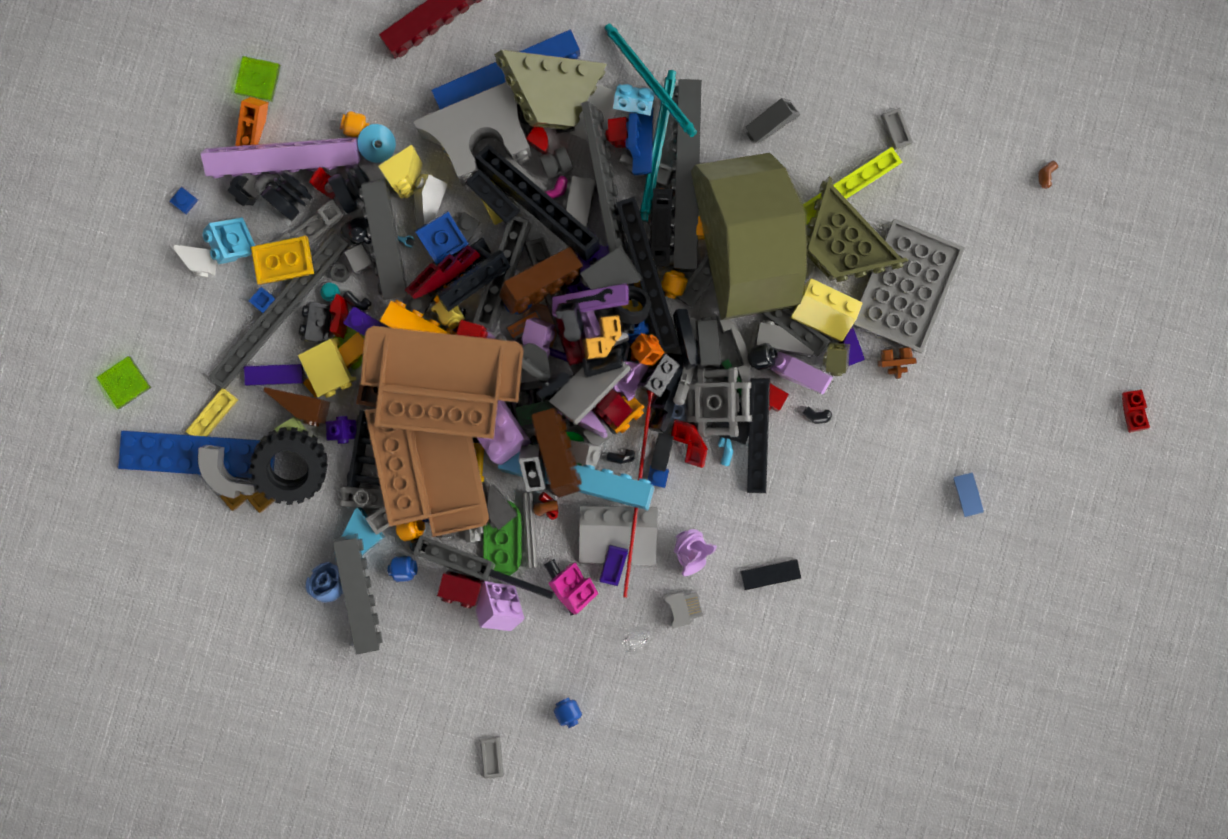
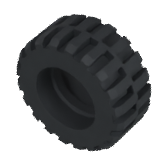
[249,427,328,505]

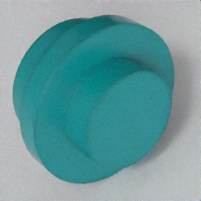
[320,283,340,302]

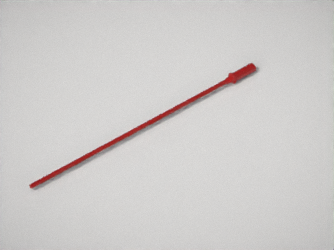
[623,390,654,598]

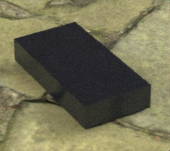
[582,348,624,378]

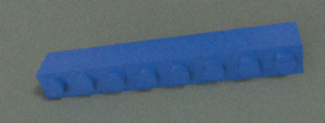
[431,29,580,109]

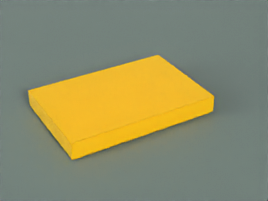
[251,236,314,285]

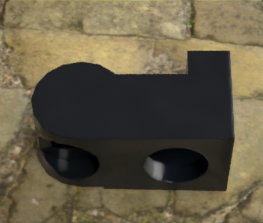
[555,301,584,342]

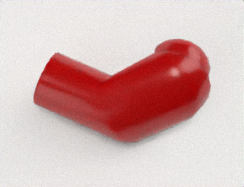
[538,492,559,520]

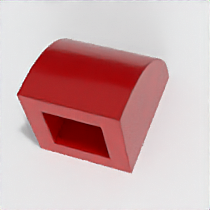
[526,127,549,154]

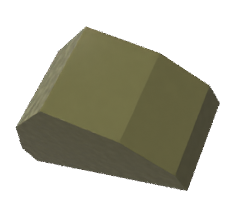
[691,152,807,321]

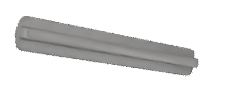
[522,492,537,568]

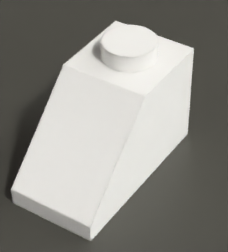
[173,245,217,278]

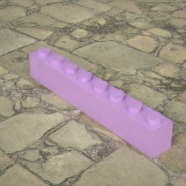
[201,137,361,178]

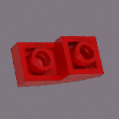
[330,294,348,339]
[1122,389,1150,433]

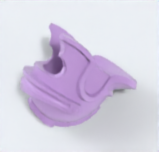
[612,361,648,401]
[674,529,717,576]

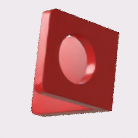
[309,167,336,200]

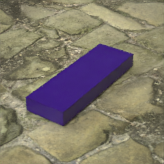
[244,364,304,386]

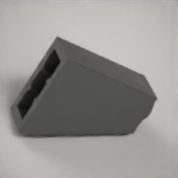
[745,98,800,143]
[580,246,642,290]
[697,317,721,369]

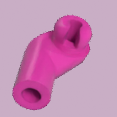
[545,176,568,199]

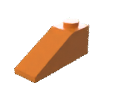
[235,97,269,146]

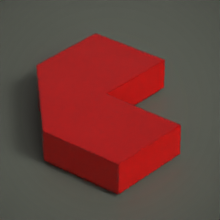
[671,420,708,468]

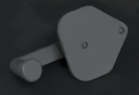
[495,335,551,383]

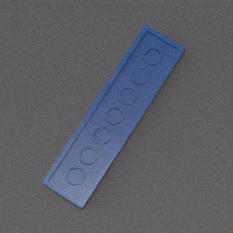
[118,431,275,478]

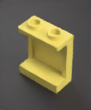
[298,338,357,398]

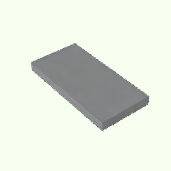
[549,362,631,425]

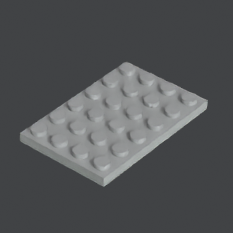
[853,218,965,353]

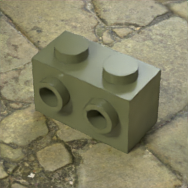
[823,343,850,376]

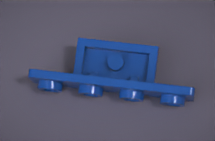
[625,107,654,175]

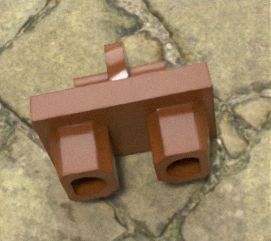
[877,347,917,379]

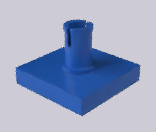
[415,211,469,265]

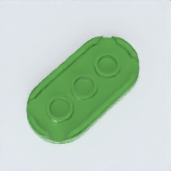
[483,500,522,575]

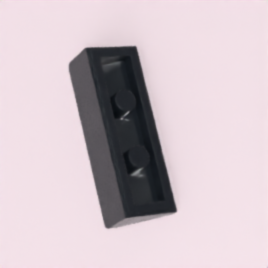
[673,309,700,370]

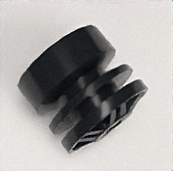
[328,163,370,214]
[260,170,313,221]

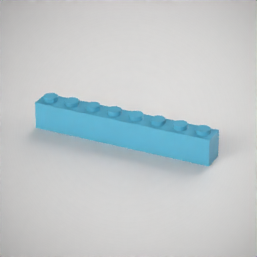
[498,451,654,510]

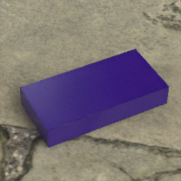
[599,545,628,586]

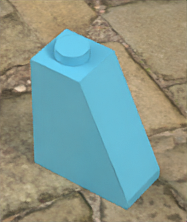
[334,507,386,559]

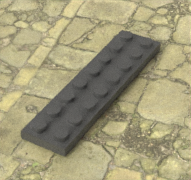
[581,101,629,254]

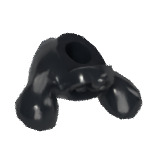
[341,216,372,244]

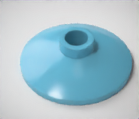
[357,124,396,163]

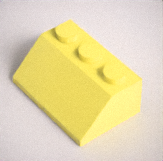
[379,145,423,199]
[790,278,862,342]

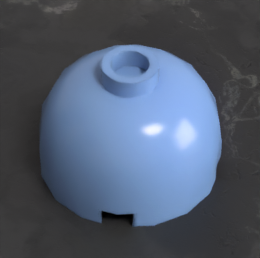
[306,562,343,603]

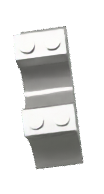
[413,82,532,186]

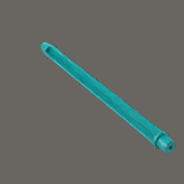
[604,23,697,137]
[640,70,676,222]

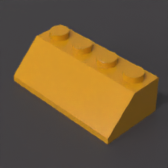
[380,299,456,335]

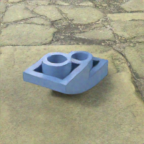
[953,472,984,517]

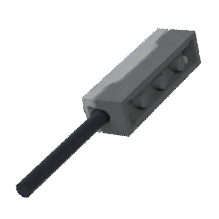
[410,535,554,599]

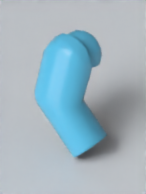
[718,437,733,466]

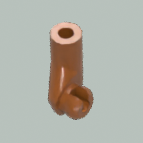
[1038,160,1058,189]
[533,500,558,516]

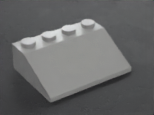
[579,505,658,565]

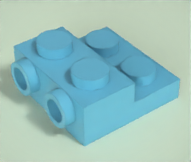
[613,84,655,116]
[202,218,255,265]

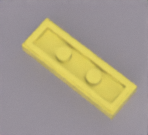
[185,388,238,436]

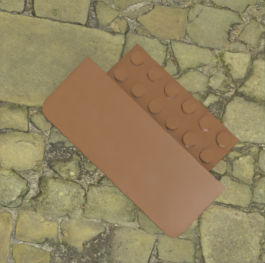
[361,326,523,439]
[365,408,489,537]

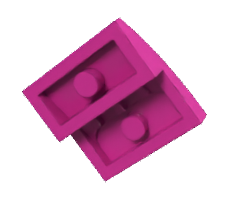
[548,562,599,615]

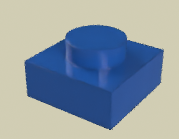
[170,187,198,214]
[249,287,276,313]
[647,465,669,488]

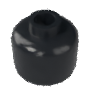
[748,343,778,370]

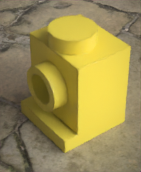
[431,301,465,329]

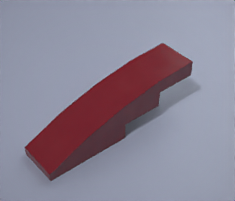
[405,245,480,299]

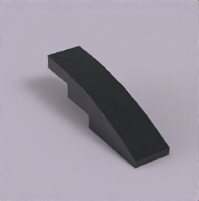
[648,353,684,433]

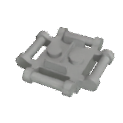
[686,367,752,437]

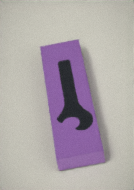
[552,284,629,317]

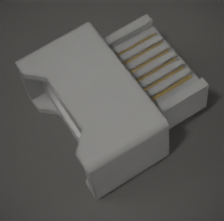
[664,591,703,629]

